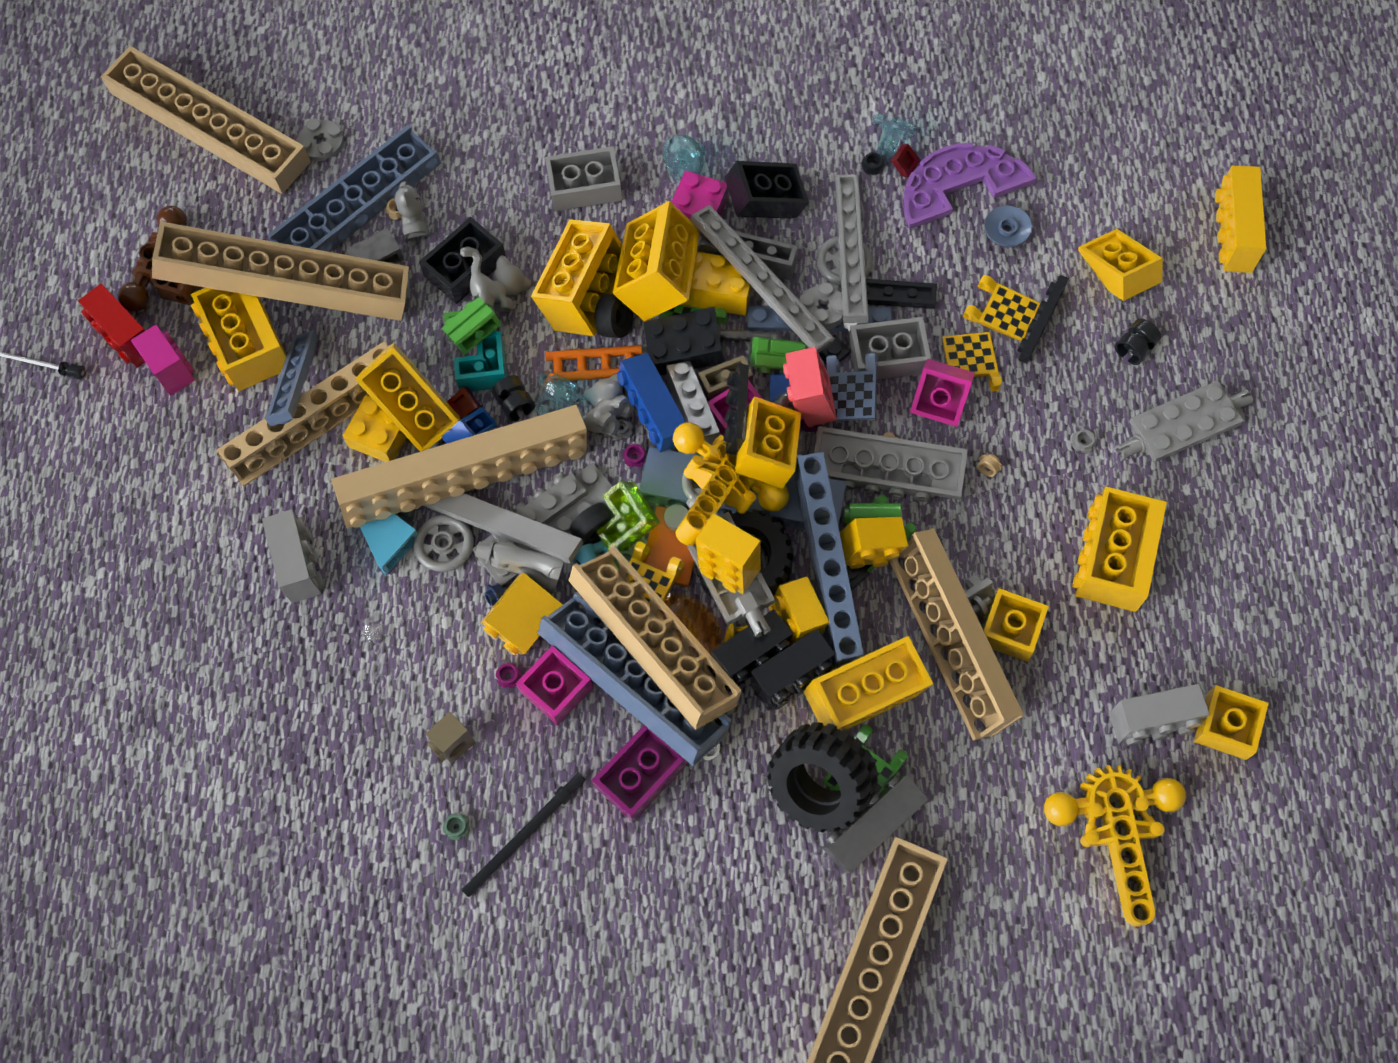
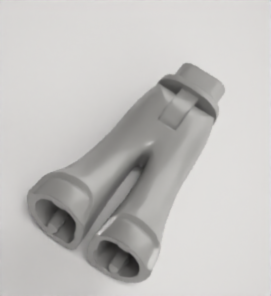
[475,541,564,593]

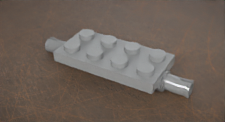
[1115,381,1253,463]
[686,495,775,638]

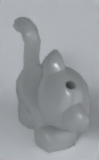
[395,181,430,240]
[460,247,531,312]
[582,374,633,436]

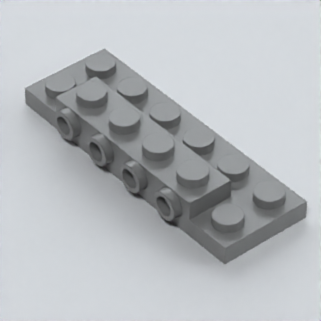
[814,426,968,502]
[472,463,623,588]

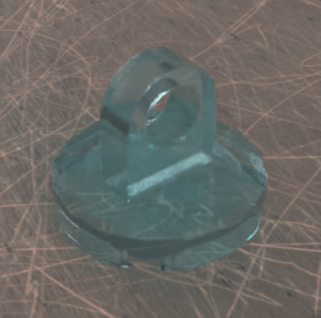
[871,114,917,158]
[662,134,706,181]
[536,370,583,415]

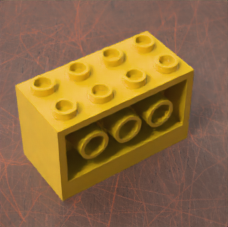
[613,201,700,322]
[531,219,622,337]
[191,288,287,391]
[1072,486,1167,612]
[803,635,933,730]

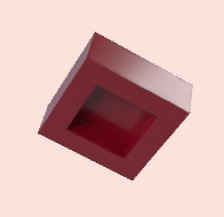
[891,143,920,177]
[446,387,481,420]

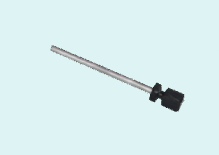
[0,352,86,380]

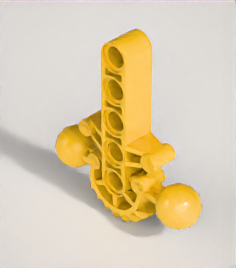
[672,422,790,546]
[1044,765,1186,927]

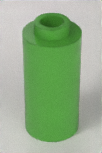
[844,503,901,524]

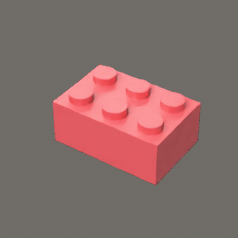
[783,347,837,427]

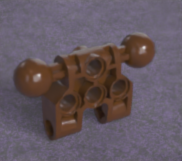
[118,205,201,312]

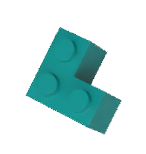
[454,331,507,392]

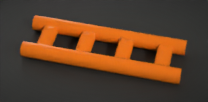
[545,345,642,383]

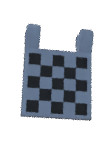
[827,353,878,421]

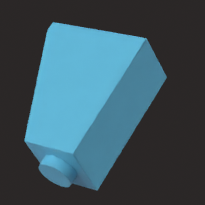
[360,514,418,575]

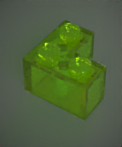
[597,480,660,552]

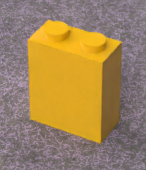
[480,573,563,655]

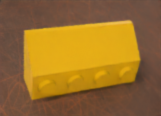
[355,343,460,452]

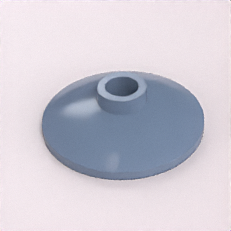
[984,205,1032,247]

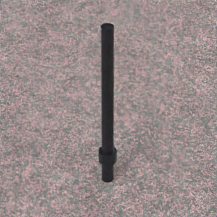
[461,772,586,897]

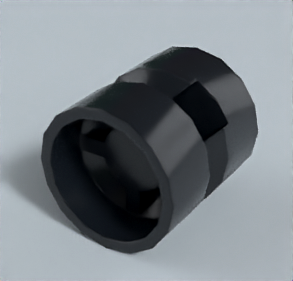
[1115,319,1161,365]
[491,375,536,422]

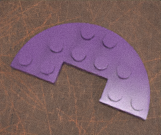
[903,143,1037,230]

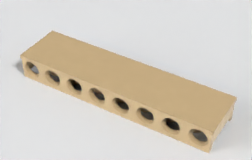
[216,341,388,486]
[890,528,1024,741]
[568,546,742,730]

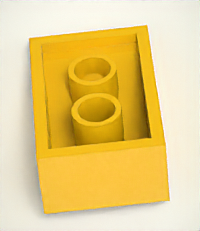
[1078,229,1163,301]

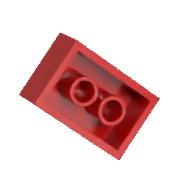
[78,283,145,368]

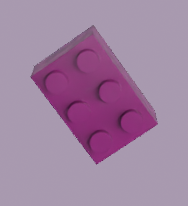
[592,725,688,823]

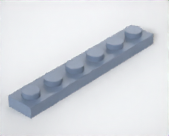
[748,306,891,331]
[265,330,319,427]

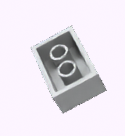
[545,146,623,211]
[849,317,932,380]
[262,509,324,603]
[1109,684,1210,746]

